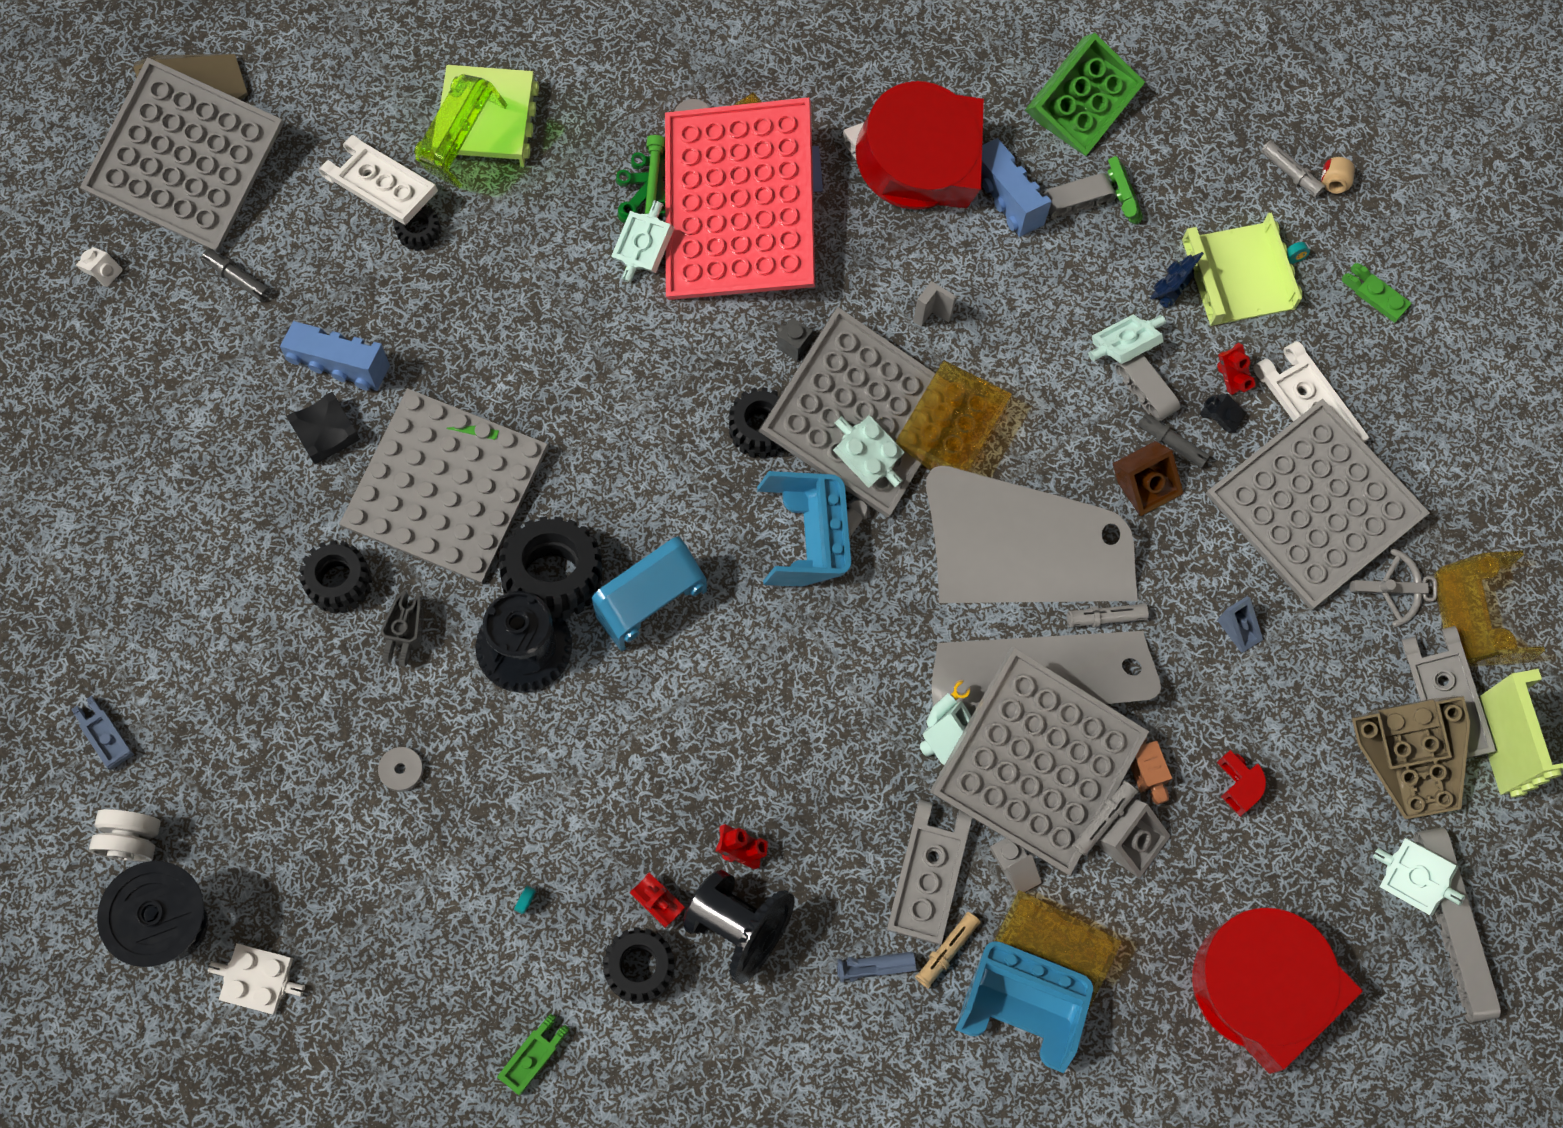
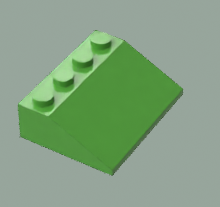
[1025,33,1145,156]

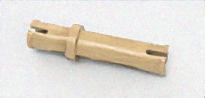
[915,912,981,989]

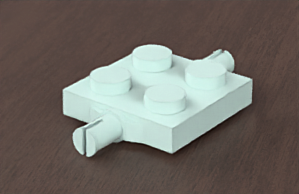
[611,200,675,283]
[1088,314,1166,364]
[833,415,905,488]
[1373,838,1465,915]

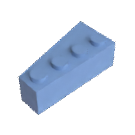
[981,138,1052,237]
[280,321,390,391]

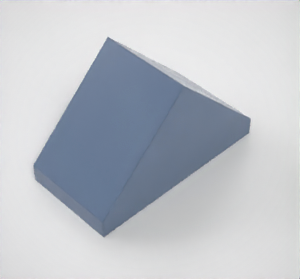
[1217,596,1263,653]

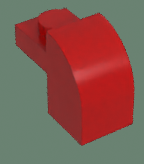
[1217,750,1266,816]

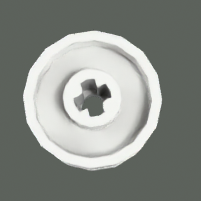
[89,809,161,862]

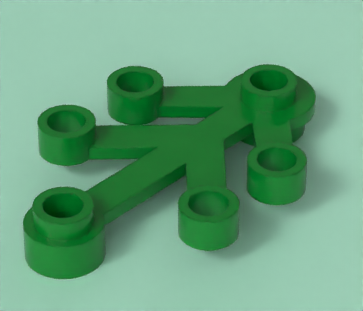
[616,151,665,223]

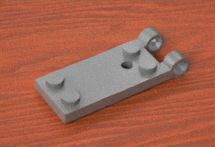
[1401,626,1496,759]
[886,799,972,946]

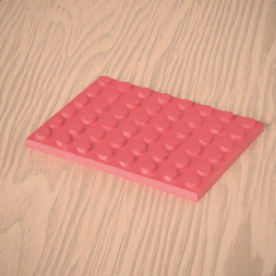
[665,97,815,300]

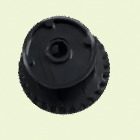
[475,591,572,693]
[97,861,208,967]
[684,870,795,984]

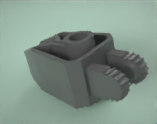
[380,590,424,667]

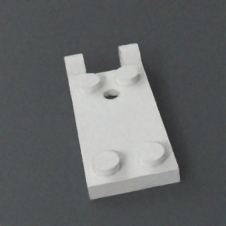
[318,135,438,225]
[1253,341,1369,443]

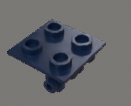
[1150,252,1204,308]

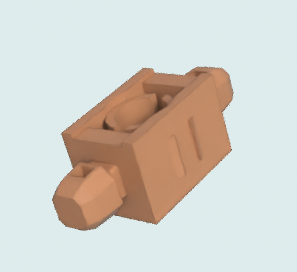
[1130,738,1172,805]

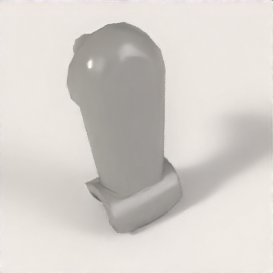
[847,500,870,538]

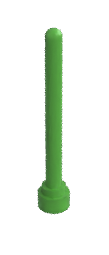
[645,135,665,214]

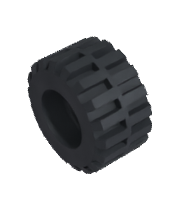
[729,387,784,459]
[299,540,372,613]
[602,927,675,1004]

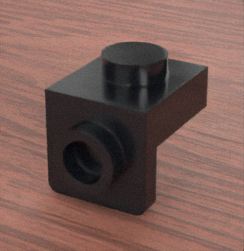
[1200,394,1247,433]

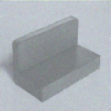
[913,281,957,327]

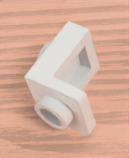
[76,247,123,287]

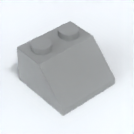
[1096,798,1171,879]

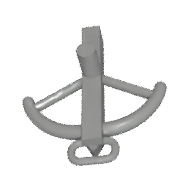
[1350,549,1437,627]

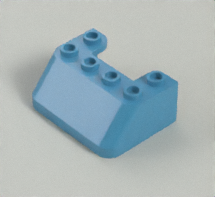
[955,941,1093,1073]

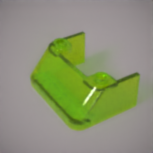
[414,74,507,189]

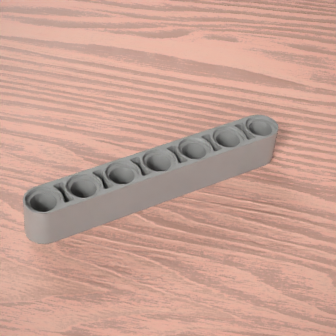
[1413,827,1500,1023]

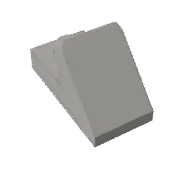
[990,838,1041,896]

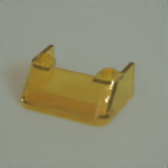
[1433,550,1545,667]

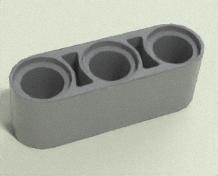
[1042,173,1116,220]
[1115,354,1180,422]

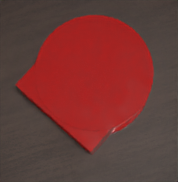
[856,81,984,210]
[1192,908,1363,1074]

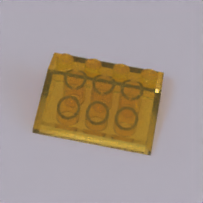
[895,360,1012,472]
[993,890,1122,1013]

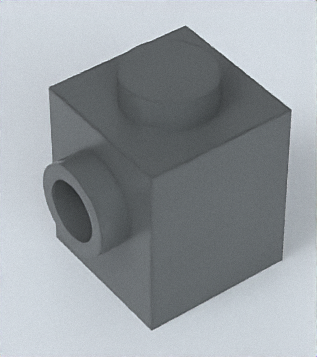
[776,317,813,362]

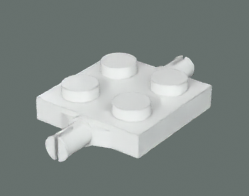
[208,943,305,1015]

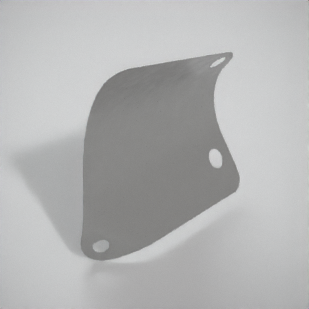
[926,466,1161,716]

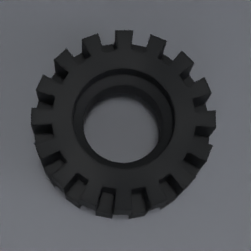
[394,205,441,251]

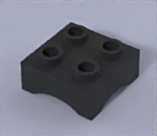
[286,392,360,465]

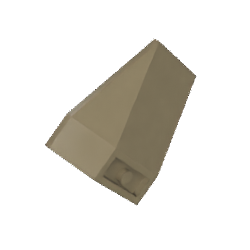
[133,54,248,100]
[1352,696,1470,819]

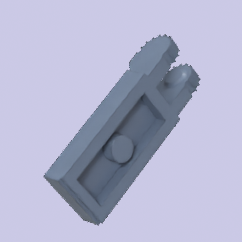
[72,696,134,771]

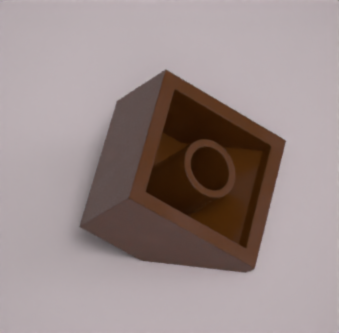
[1112,441,1184,516]

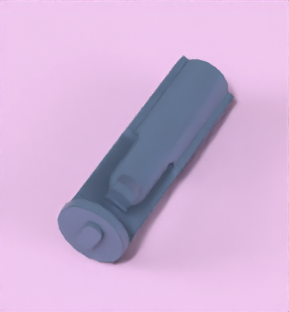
[837,952,916,983]

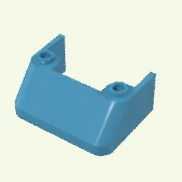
[757,471,851,586]
[592,536,707,652]

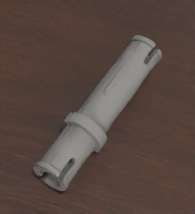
[1261,140,1326,198]
[1067,603,1149,628]
[1072,781,1138,856]

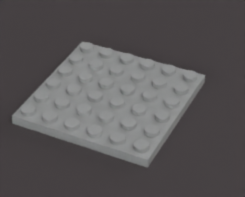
[80,57,284,253]
[759,307,963,517]
[339,388,548,584]
[1206,398,1430,611]
[930,648,1149,876]

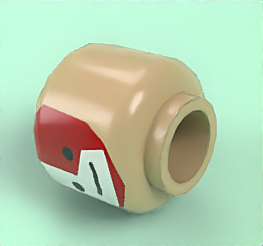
[1321,157,1355,194]

